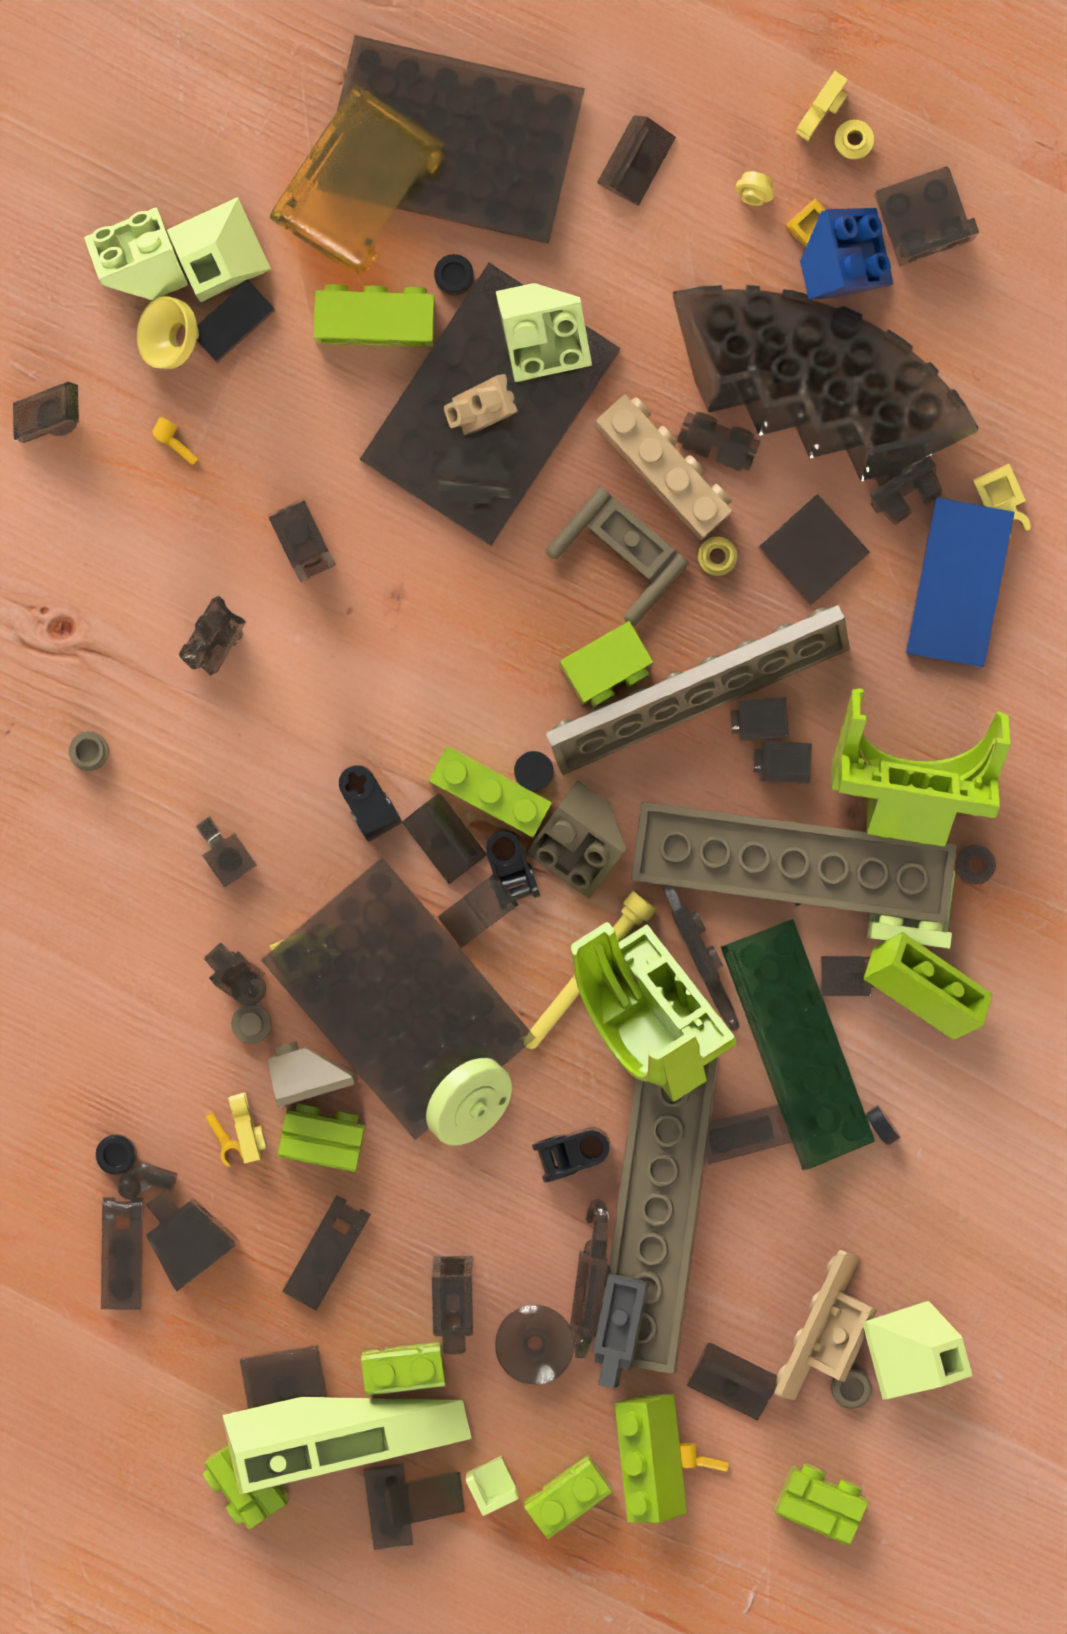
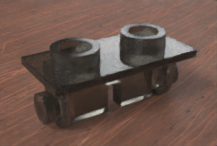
[677,412,761,471]

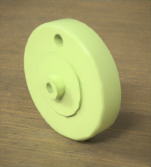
[426,1058,512,1146]

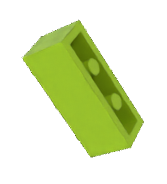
[314,284,435,347]
[428,746,552,838]
[863,932,993,1040]
[615,1394,687,1523]

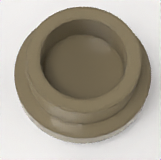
[69,732,109,771]
[231,1004,271,1044]

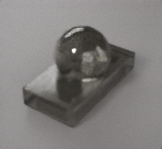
[13,382,79,443]

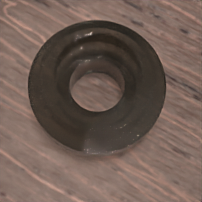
[956,845,996,885]

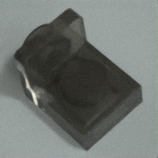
[820,956,876,996]

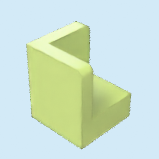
[466,1455,519,1516]

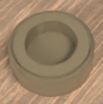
[831,1367,872,1409]

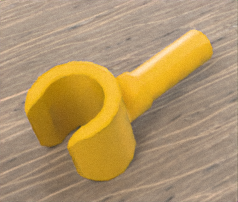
[152,417,199,466]
[205,1113,243,1167]
[679,1442,729,1472]

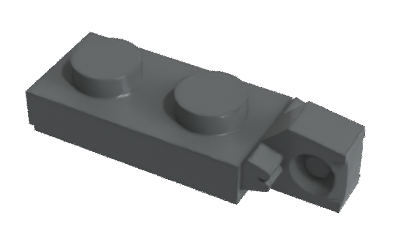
[593,1273,649,1388]

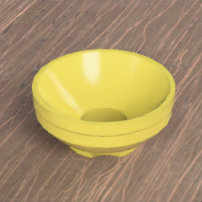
[137,296,199,369]

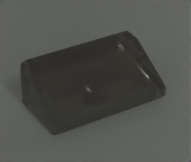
[597,115,676,206]
[402,794,487,884]
[687,1343,777,1421]

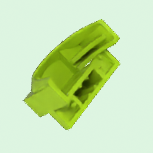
[831,688,1011,847]
[571,922,737,1102]

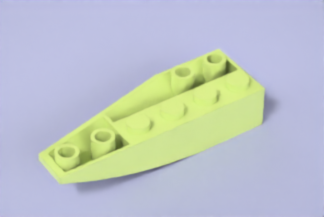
[222,1397,472,1495]

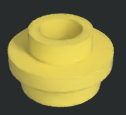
[834,120,874,160]
[735,172,775,206]
[698,536,737,576]

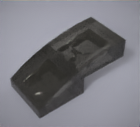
[438,874,519,948]

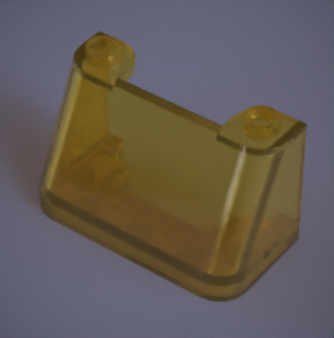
[269,85,445,275]

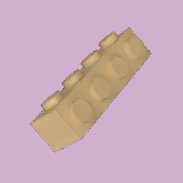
[595,394,732,541]

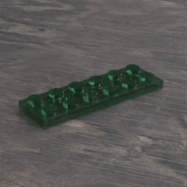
[720,919,875,1170]

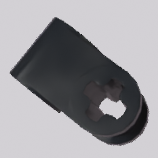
[339,765,403,842]
[486,830,540,909]
[532,1127,610,1183]

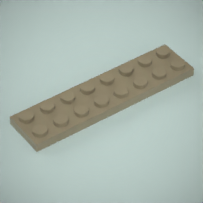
[546,605,850,775]
[631,802,957,923]
[608,1057,720,1374]

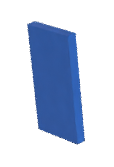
[905,497,1015,667]

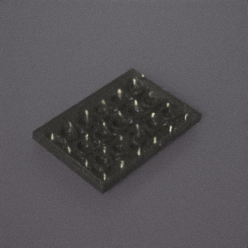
[319,35,585,244]
[360,262,621,547]
[261,857,536,1140]

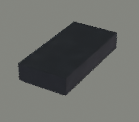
[197,279,275,363]

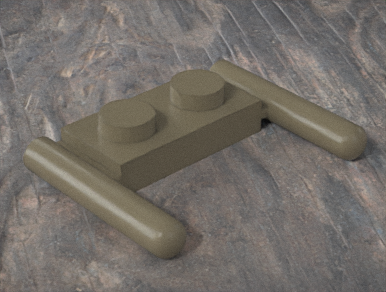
[546,486,689,626]

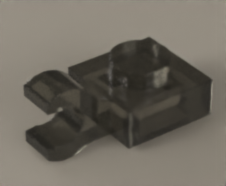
[196,817,258,888]

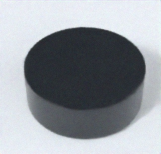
[434,254,474,296]
[514,751,553,791]
[866,1105,901,1145]
[96,1134,137,1175]

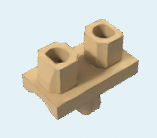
[444,374,518,435]

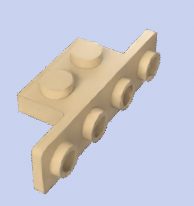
[774,1250,877,1400]

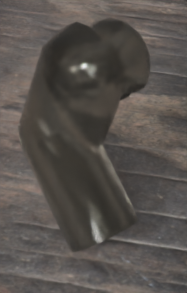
[118,1163,178,1200]

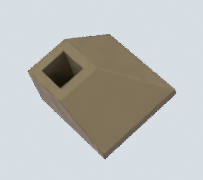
[526,780,626,899]

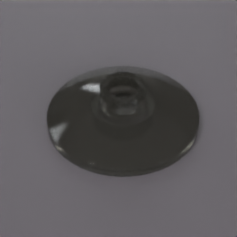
[495,1305,574,1385]

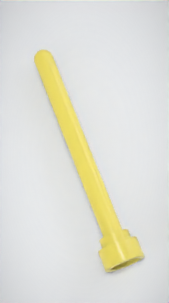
[523,890,657,1049]

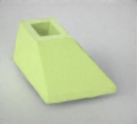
[167,197,271,302]
[84,207,188,300]
[496,283,592,382]
[862,1301,973,1400]

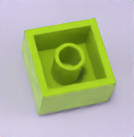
[559,621,653,708]

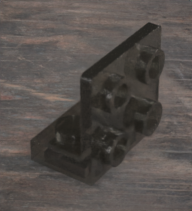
[875,167,979,267]

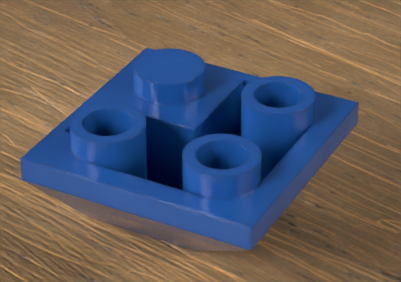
[800,208,893,300]

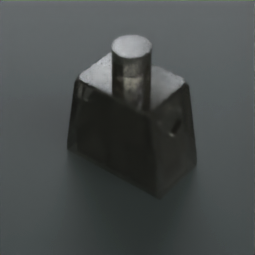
[268,498,336,582]
[146,1190,240,1291]
[432,1256,474,1355]

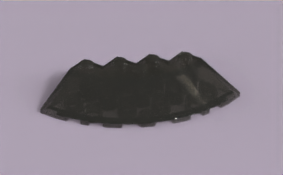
[673,285,979,482]

